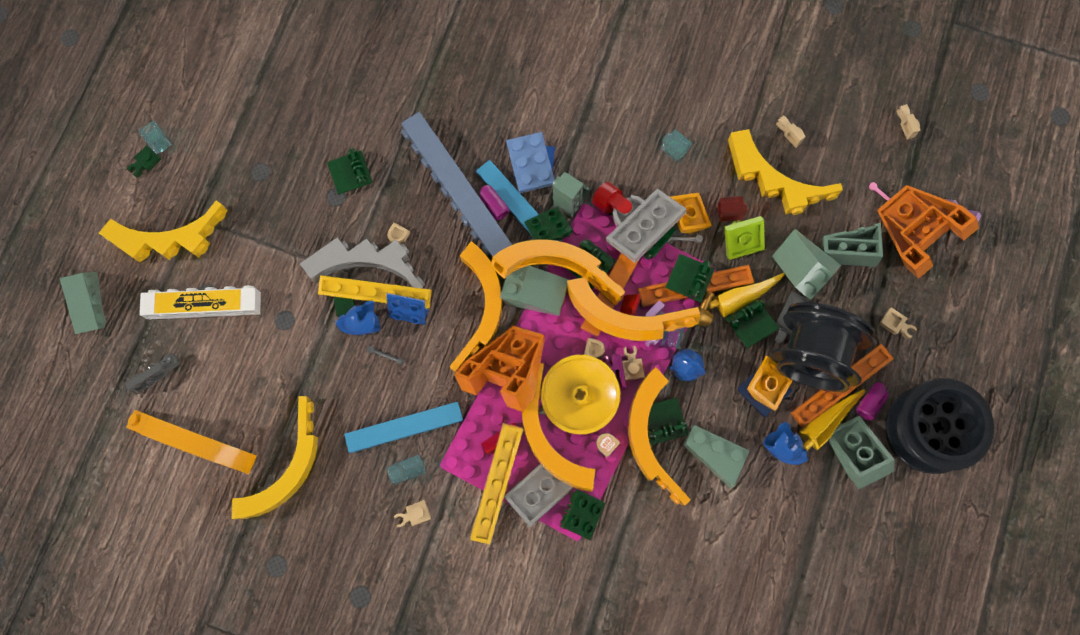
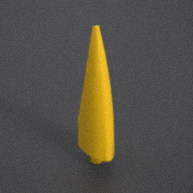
[709,273,785,318]
[798,389,865,451]

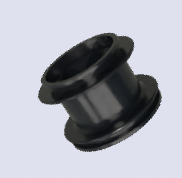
[771,302,874,392]
[885,378,994,474]

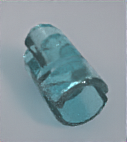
[661,312,686,349]
[387,455,426,485]

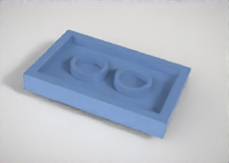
[506,132,555,193]

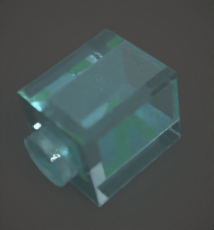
[138,121,172,154]
[661,129,692,163]

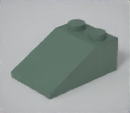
[772,229,841,300]
[500,266,569,316]
[828,416,895,489]

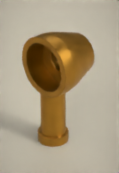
[696,291,715,326]

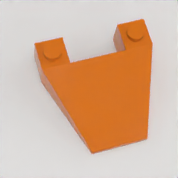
[877,185,979,279]
[454,326,545,412]

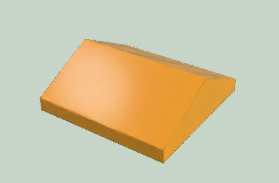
[670,193,712,234]
[747,356,793,411]

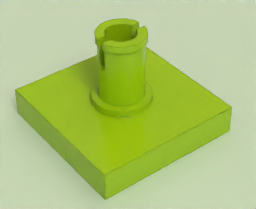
[725,216,765,260]

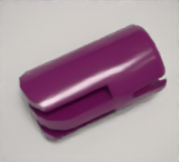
[479,185,510,221]
[602,354,627,389]
[856,382,889,421]

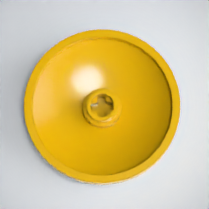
[541,355,621,434]

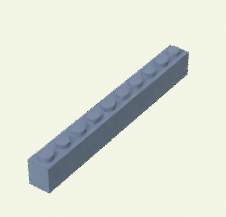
[401,112,512,258]

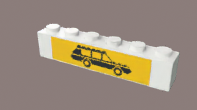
[140,285,261,320]

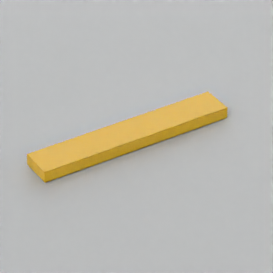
[318,275,432,309]
[470,423,523,544]

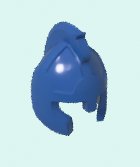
[335,301,381,335]
[670,349,706,382]
[763,422,808,465]

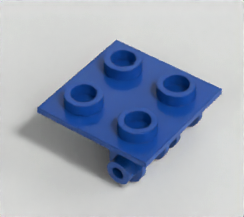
[386,293,429,325]

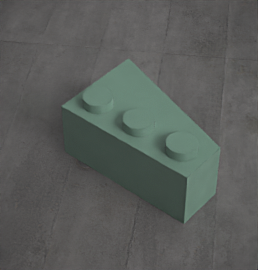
[552,172,592,218]
[818,223,883,267]
[60,272,106,334]
[683,425,749,489]

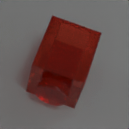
[717,196,747,222]

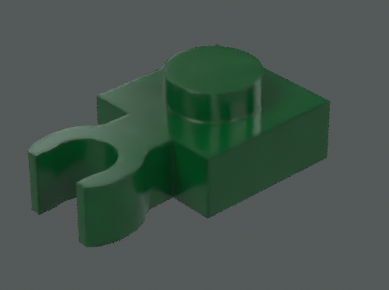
[127,145,162,178]

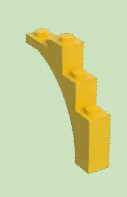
[728,129,843,215]
[99,200,228,263]

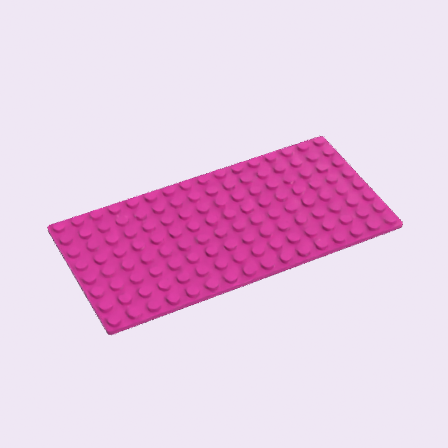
[440,204,716,541]

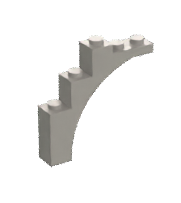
[300,238,425,288]

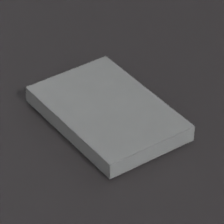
[504,464,574,527]

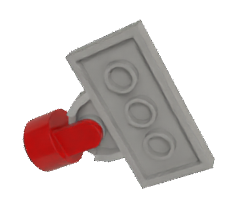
[592,182,686,263]

